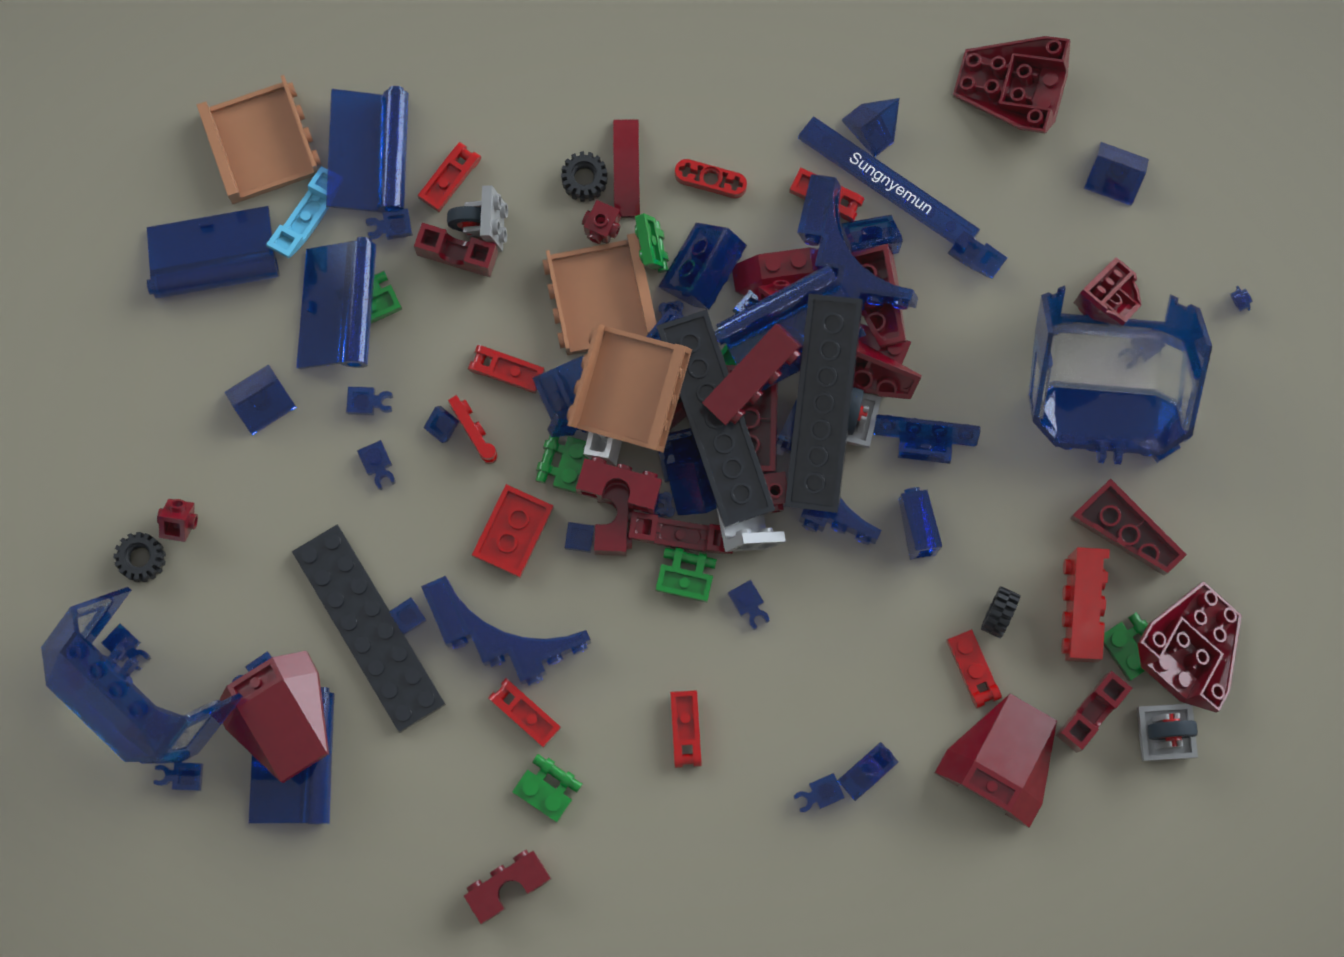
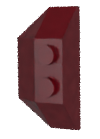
[731,247,837,305]
[1073,257,1142,326]

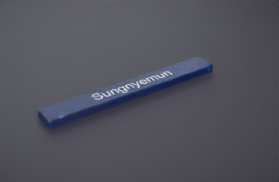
[798,116,980,252]

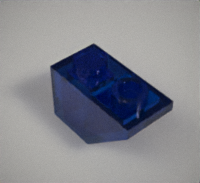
[837,742,899,801]

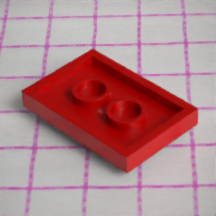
[472,484,554,578]

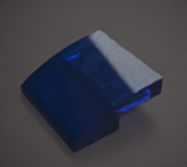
[533,355,583,425]

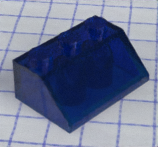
[658,222,747,310]

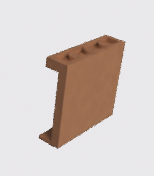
[196,75,321,204]
[542,233,658,355]
[567,323,692,452]

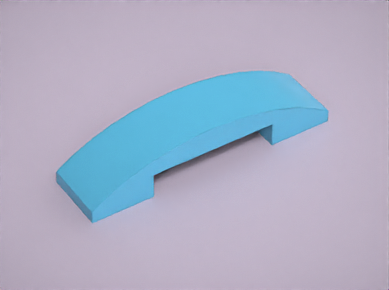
[266,166,343,258]

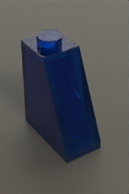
[898,487,942,560]

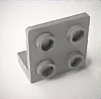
[716,505,786,552]

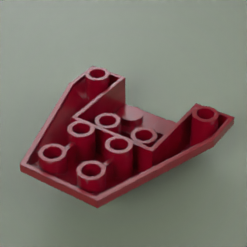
[953,36,1071,134]
[1138,581,1242,713]
[215,651,329,783]
[934,694,1057,828]

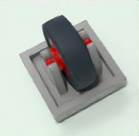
[447,185,508,251]
[847,388,881,449]
[1136,704,1198,761]

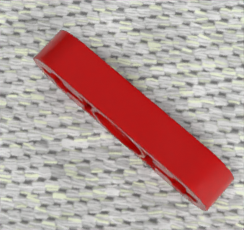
[675,159,747,198]

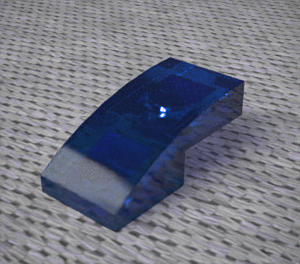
[948,231,1008,279]

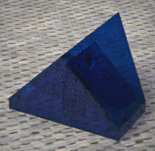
[842,98,900,158]

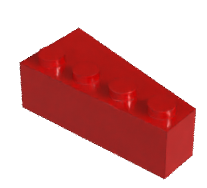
[1061,547,1110,663]

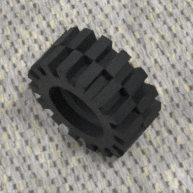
[561,151,608,202]
[113,532,166,582]
[981,586,1021,639]

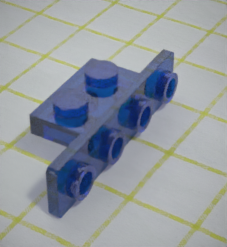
[873,414,981,464]

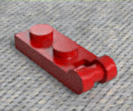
[418,142,481,212]
[789,167,865,222]
[468,345,545,394]
[448,395,498,464]
[946,629,1002,709]
[488,678,561,748]
[670,690,702,768]

